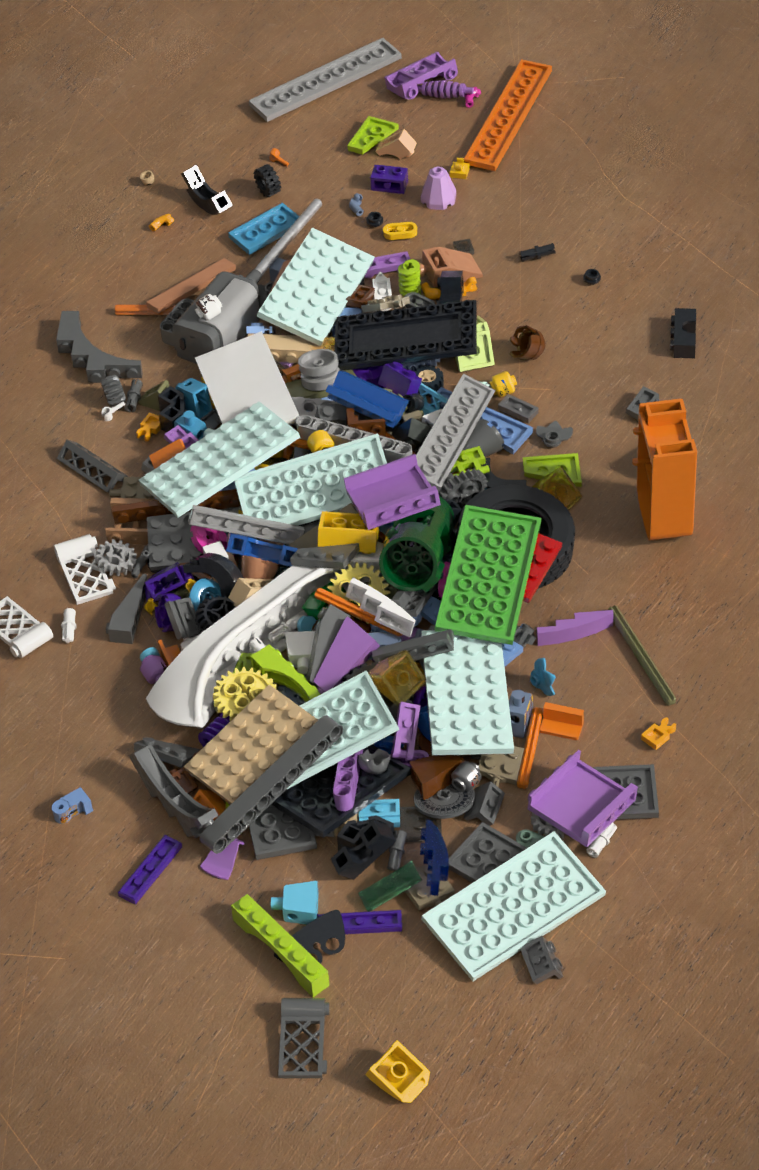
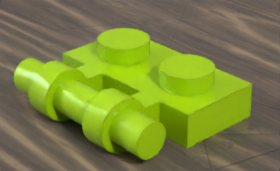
[451,446,490,476]

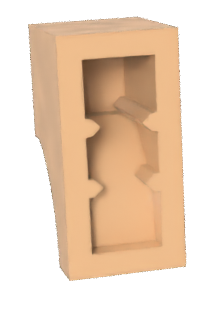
[376,129,417,159]

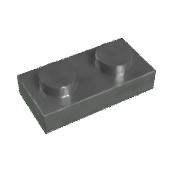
[498,394,539,424]

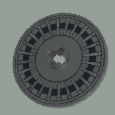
[414,784,475,819]

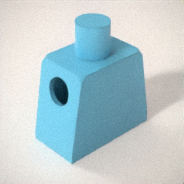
[271,881,319,925]

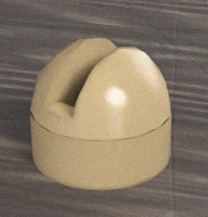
[140,170,155,185]

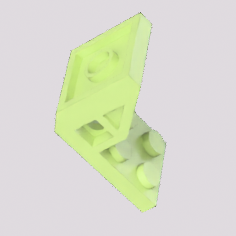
[455,315,495,372]

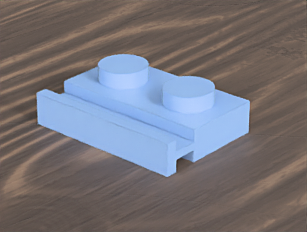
[246,323,275,334]

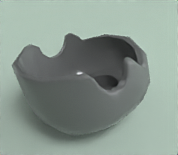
[358,749,390,774]

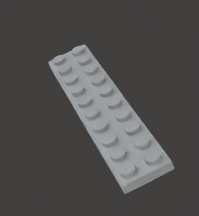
[249,38,402,122]
[416,373,495,493]

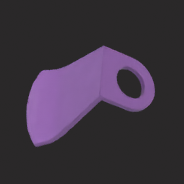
[200,839,244,880]

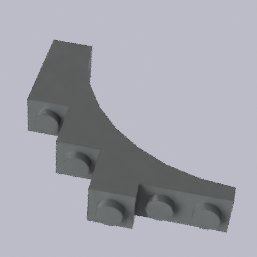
[56,311,143,383]
[128,744,219,838]

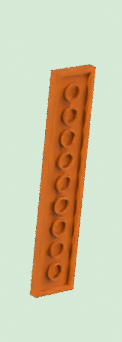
[464,59,552,171]

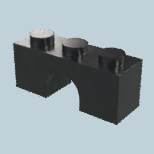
[670,308,696,359]
[331,820,397,880]

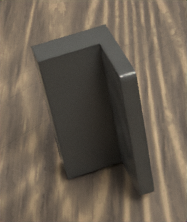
[464,781,505,826]

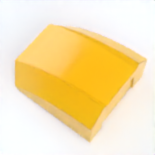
[365,1040,430,1103]

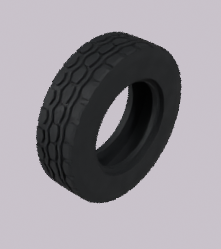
[456,484,575,588]

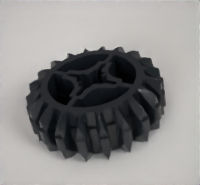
[195,594,236,632]

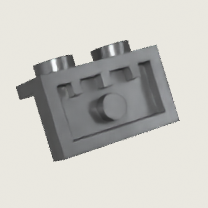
[520,935,563,985]

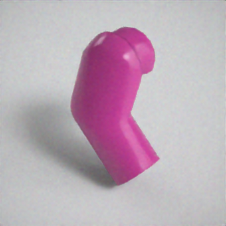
[465,87,481,108]

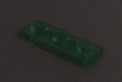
[358,861,422,912]

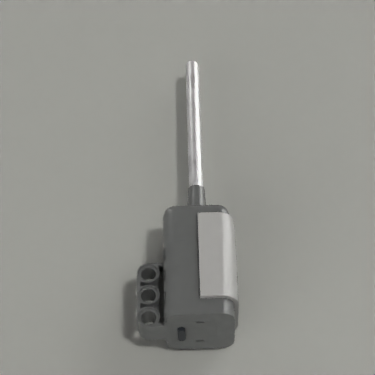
[160,199,322,364]

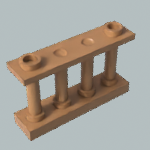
[105,498,157,544]

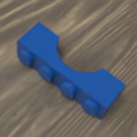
[226,533,298,568]

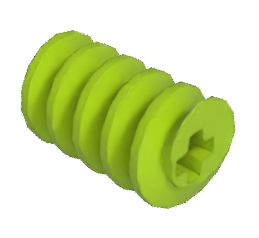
[398,259,421,296]

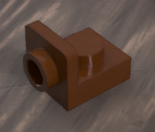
[169,767,198,794]

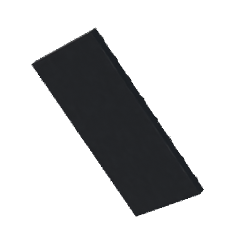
[334,300,477,371]

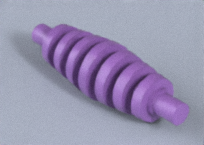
[417,80,474,99]

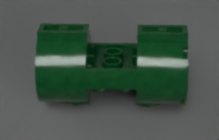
[379,496,456,592]

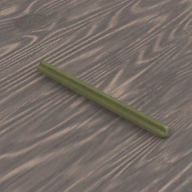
[608,605,676,706]

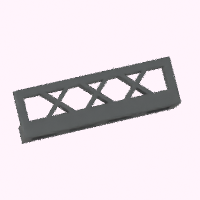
[57,439,128,493]
[391,581,439,617]
[372,629,454,667]

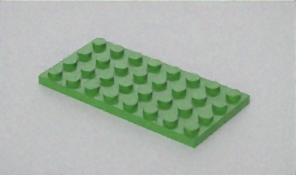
[435,505,541,645]

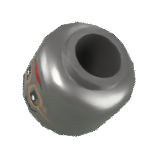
[451,761,481,792]

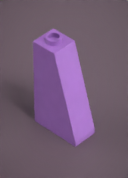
[314,616,380,694]

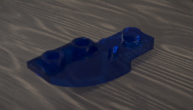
[420,820,449,896]

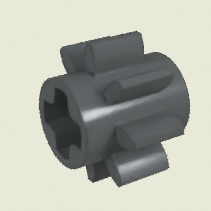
[514,623,537,647]

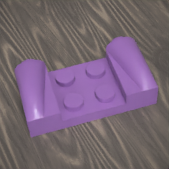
[384,52,458,100]

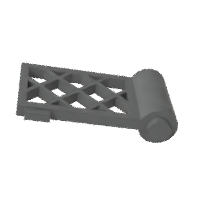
[278,998,330,1078]

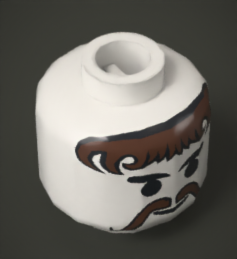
[195,294,223,320]

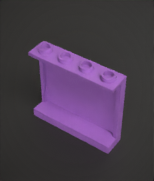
[343,454,441,530]
[528,750,638,847]

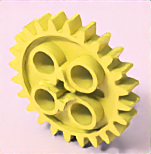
[327,562,390,624]
[213,667,276,721]

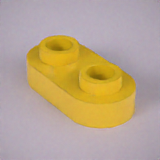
[383,222,417,240]

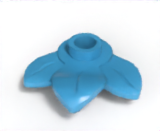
[530,658,556,696]

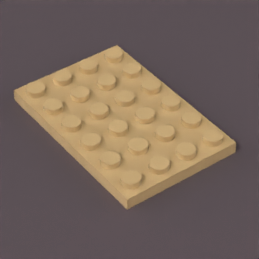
[184,684,318,805]

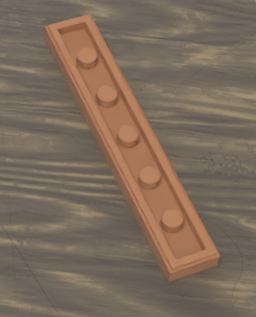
[146,258,236,314]

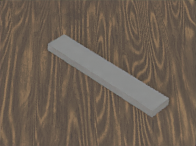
[188,505,305,545]

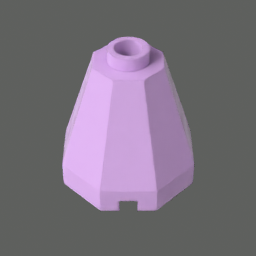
[421,167,456,210]

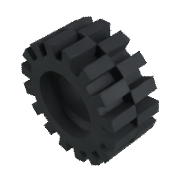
[253,164,281,197]

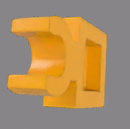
[136,412,161,442]
[641,717,676,750]

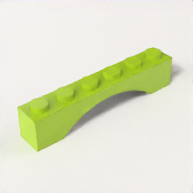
[251,644,321,702]
[231,894,329,997]

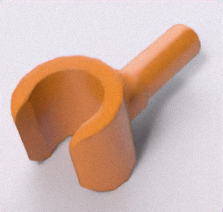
[269,148,289,166]

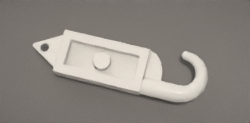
[372,272,392,311]

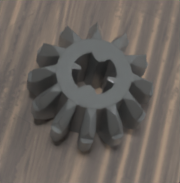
[101,375,126,407]

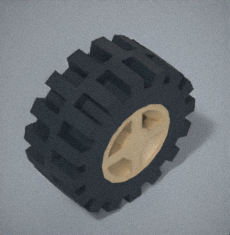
[414,365,444,397]

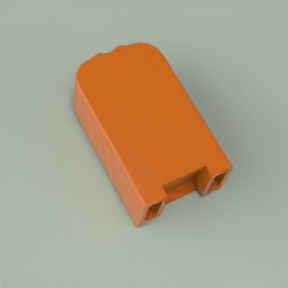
[632,399,697,541]

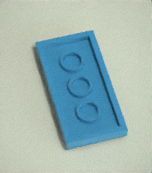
[228,203,299,255]

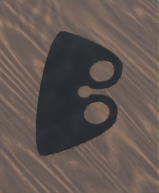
[274,910,345,964]

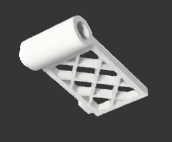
[54,534,116,605]
[0,596,53,658]

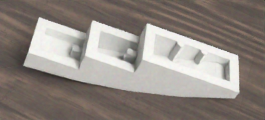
[346,578,416,637]

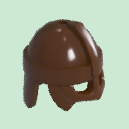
[509,325,546,360]

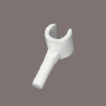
[101,402,125,421]

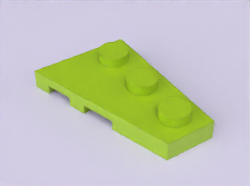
[347,116,399,155]
[523,453,582,487]

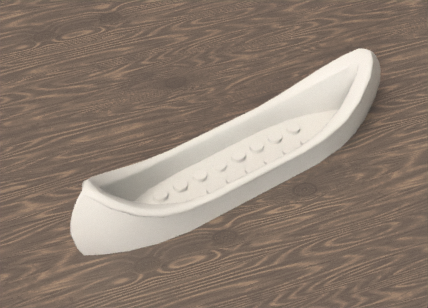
[146,541,385,729]

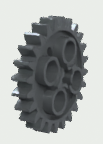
[438,469,488,509]

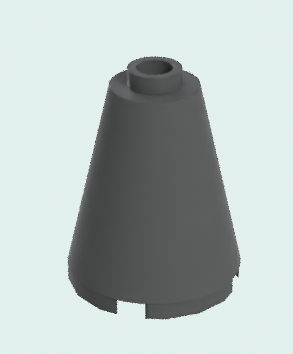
[462,419,504,458]

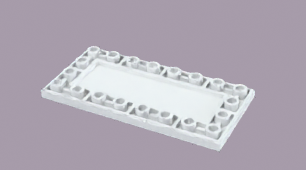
[195,331,299,425]

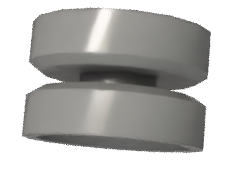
[298,349,340,391]

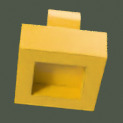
[449,158,470,179]

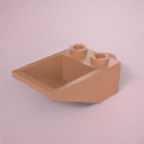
[419,247,483,287]

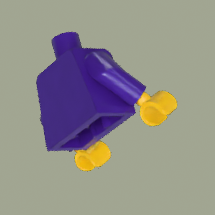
[144,562,196,615]

